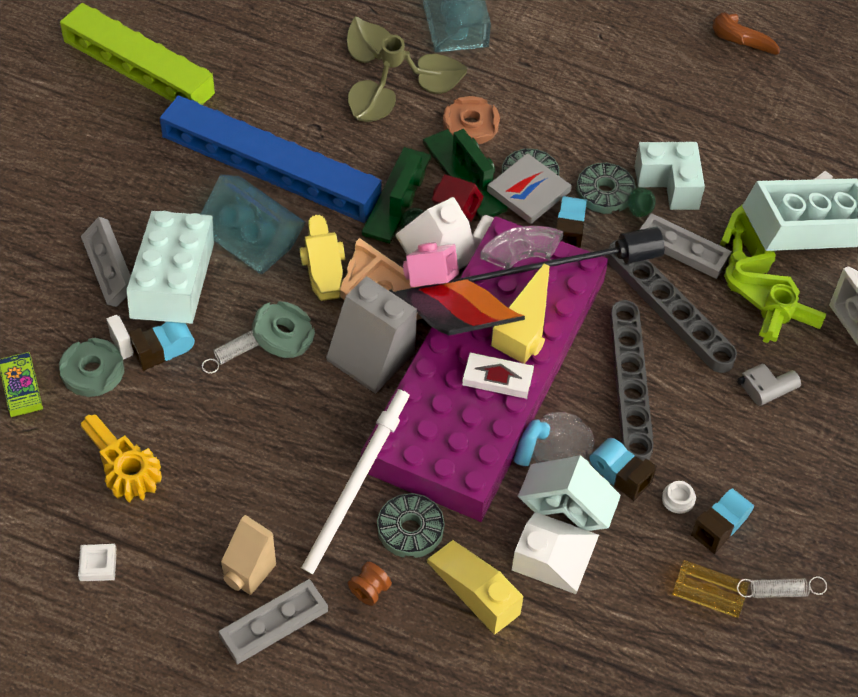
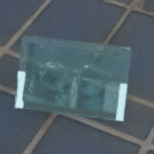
[423,0,491,53]
[200,174,306,274]

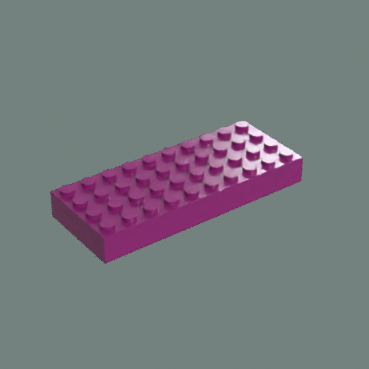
[361,216,608,522]

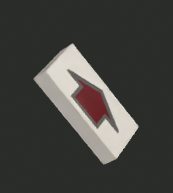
[462,352,534,399]

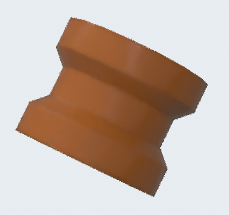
[348,561,392,606]

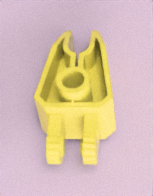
[300,215,345,301]

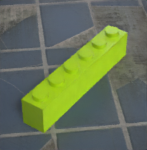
[60,3,215,105]

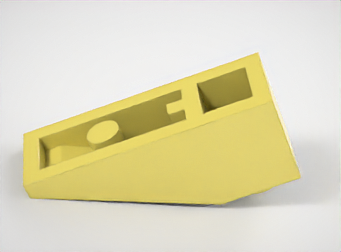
[491,263,550,364]
[427,540,523,635]

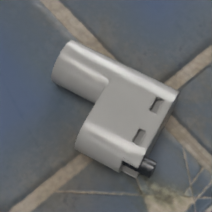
[737,363,801,406]

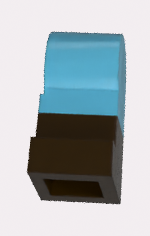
[555,196,587,248]
[128,322,195,371]
[589,438,657,501]
[691,488,754,554]

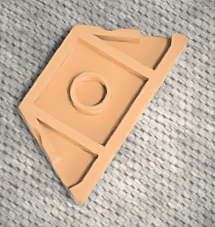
[340,238,422,320]

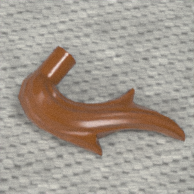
[713,12,780,55]

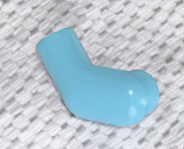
[514,419,550,466]

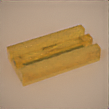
[672,560,750,618]

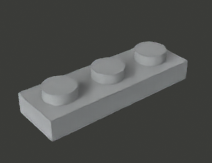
[640,213,732,279]
[81,217,131,307]
[218,579,328,665]

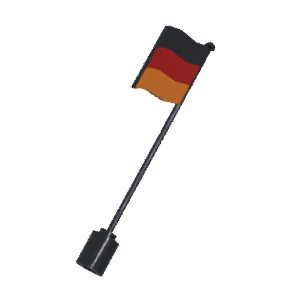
[389,227,665,335]

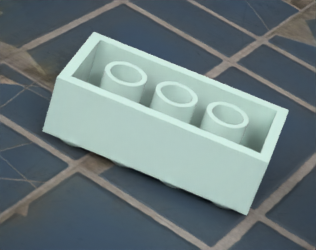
[742,179,858,251]
[127,211,214,324]

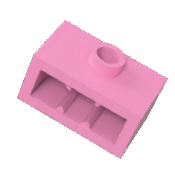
[403,242,459,287]

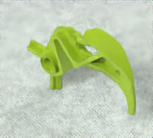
[719,204,826,343]

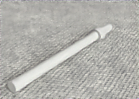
[301,389,410,574]

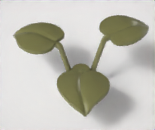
[347,16,467,122]

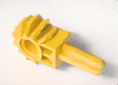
[81,414,162,503]

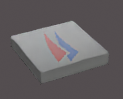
[487,153,571,224]

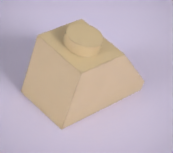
[221,515,276,595]

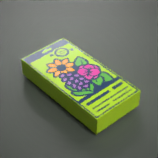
[0,352,43,417]

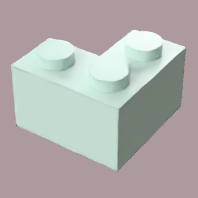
[635,142,705,210]
[518,455,621,531]

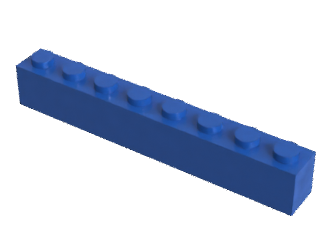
[160,95,382,223]

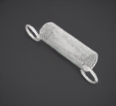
[202,331,259,373]
[737,577,827,598]

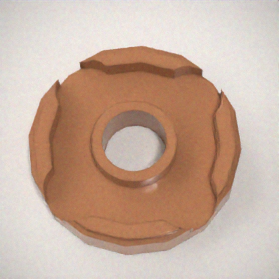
[443,96,500,144]

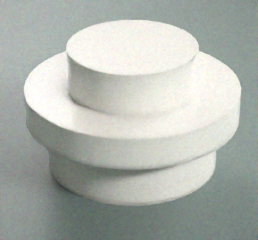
[662,481,696,514]

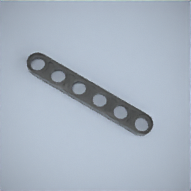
[607,239,737,373]
[610,300,654,461]

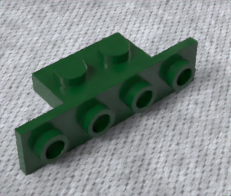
[423,129,508,220]
[362,147,431,244]

